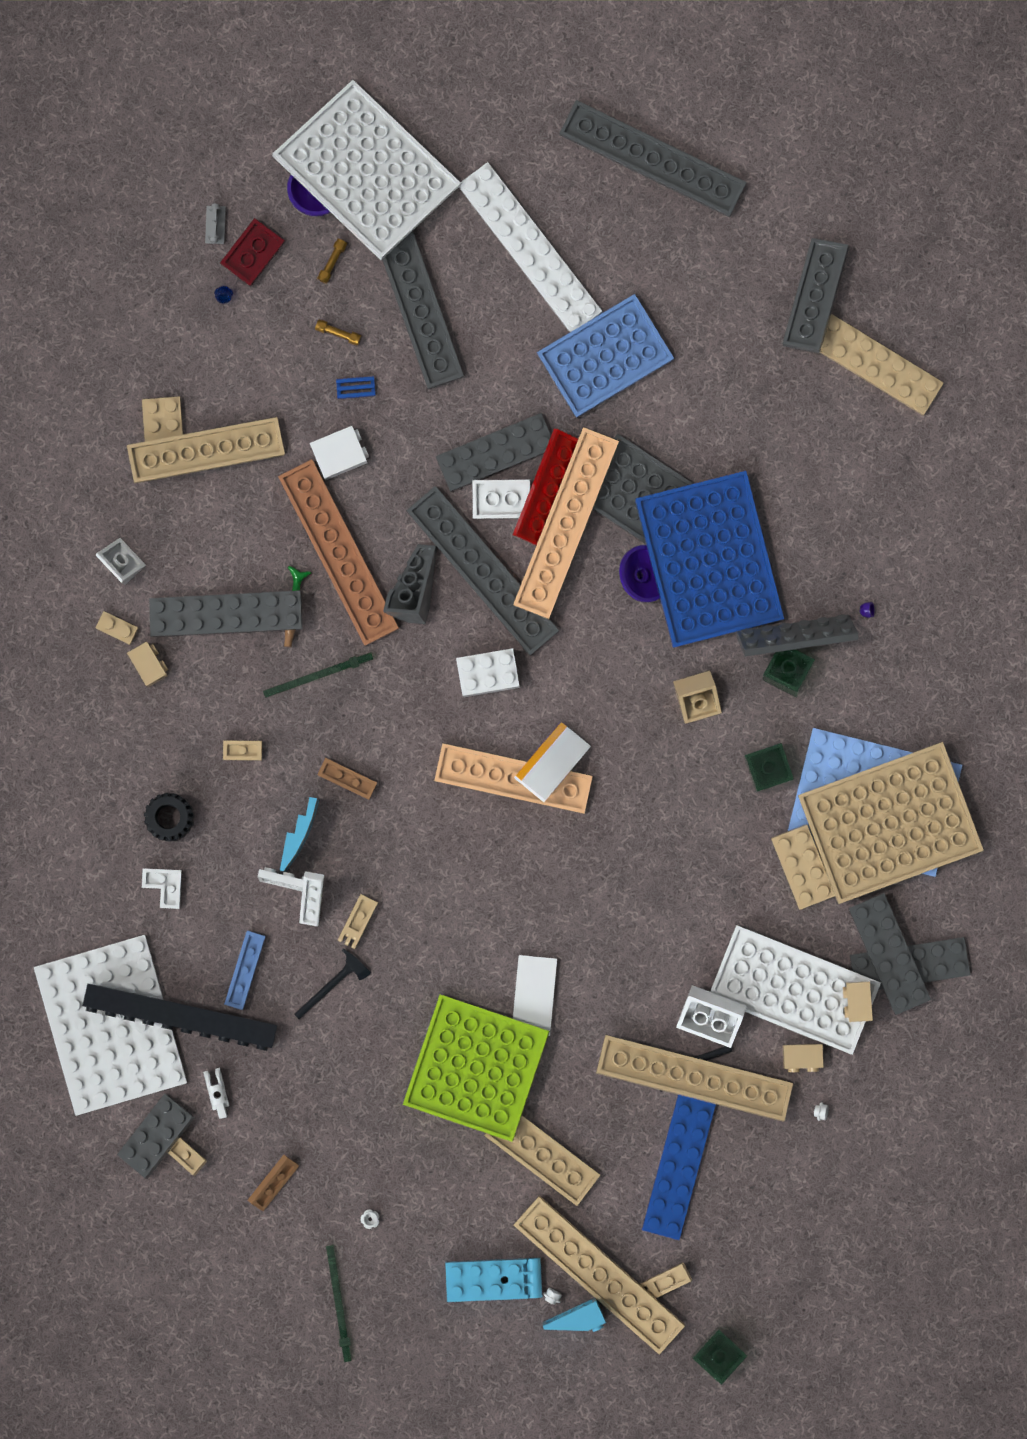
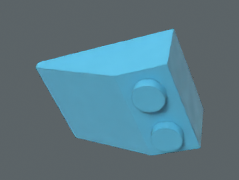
[543,1298,606,1332]

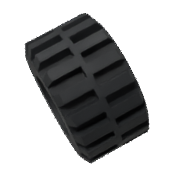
[144,793,194,842]

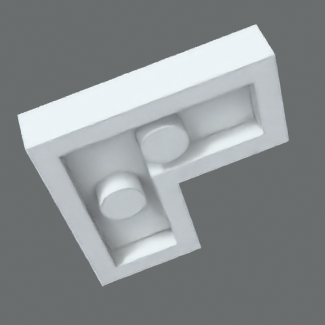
[142,869,182,909]

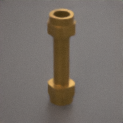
[317,238,348,284]
[315,319,362,346]

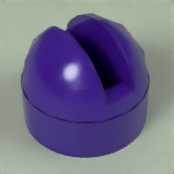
[859,602,875,618]

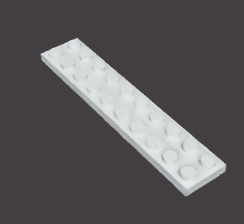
[459,162,602,332]

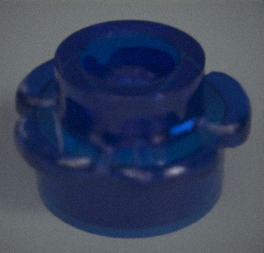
[214,286,233,304]

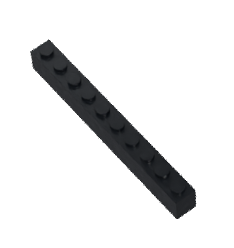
[82,983,277,1051]

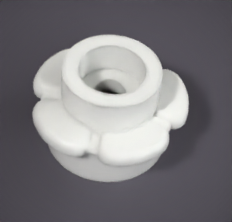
[814,1102,829,1121]
[361,1210,379,1229]
[543,1288,562,1305]

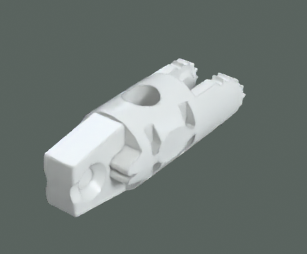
[203,1068,229,1119]

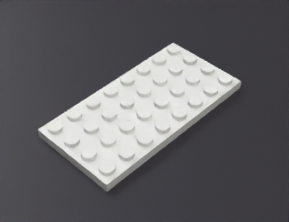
[710,925,881,1055]

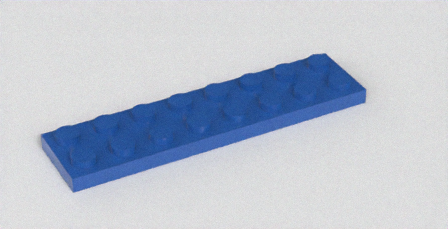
[642,1095,716,1240]

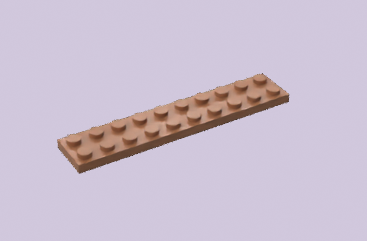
[278,459,399,646]

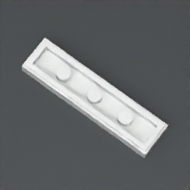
[299,871,324,926]

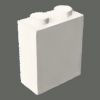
[310,426,369,481]

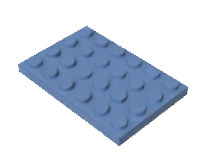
[537,294,674,418]

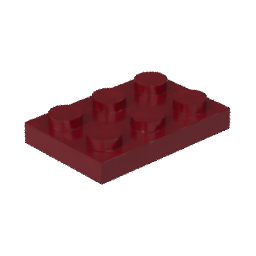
[220,218,285,287]

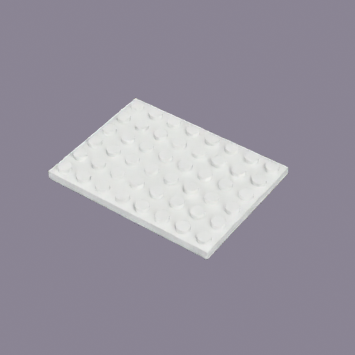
[272,80,461,260]
[34,935,187,1116]

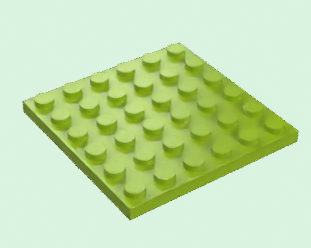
[403,994,550,1142]

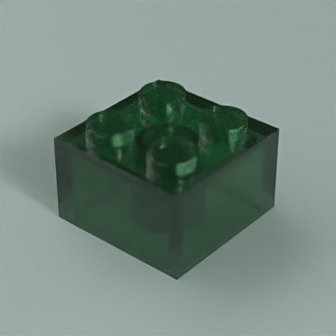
[763,649,815,698]
[744,743,794,793]
[692,1327,747,1385]

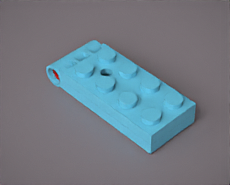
[445,1258,542,1302]

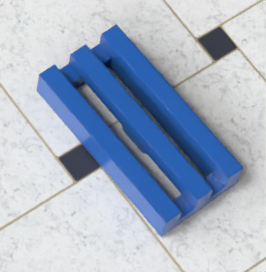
[336,376,376,399]

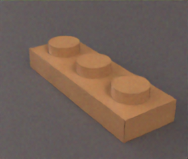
[317,758,377,800]
[248,1155,299,1211]

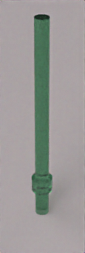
[263,652,373,698]
[326,1245,352,1362]

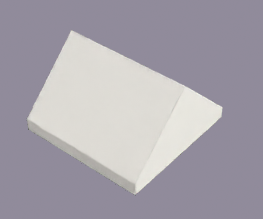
[96,538,146,585]

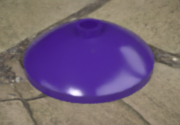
[287,175,331,216]
[619,545,660,603]

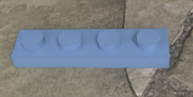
[224,931,266,1010]

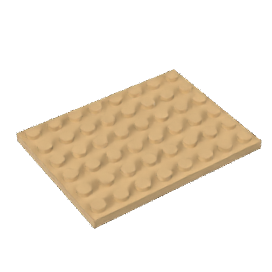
[798,742,984,904]

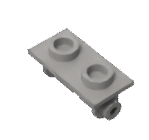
[205,204,226,244]

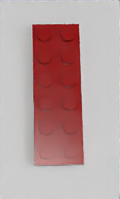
[513,429,578,546]

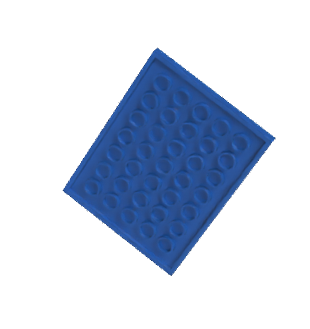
[635,471,784,648]

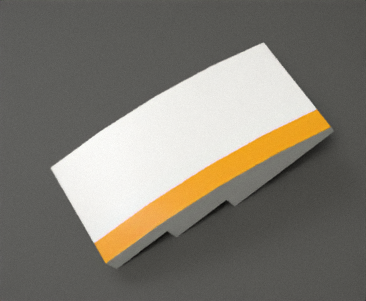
[514,722,591,802]

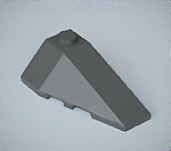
[383,544,437,624]

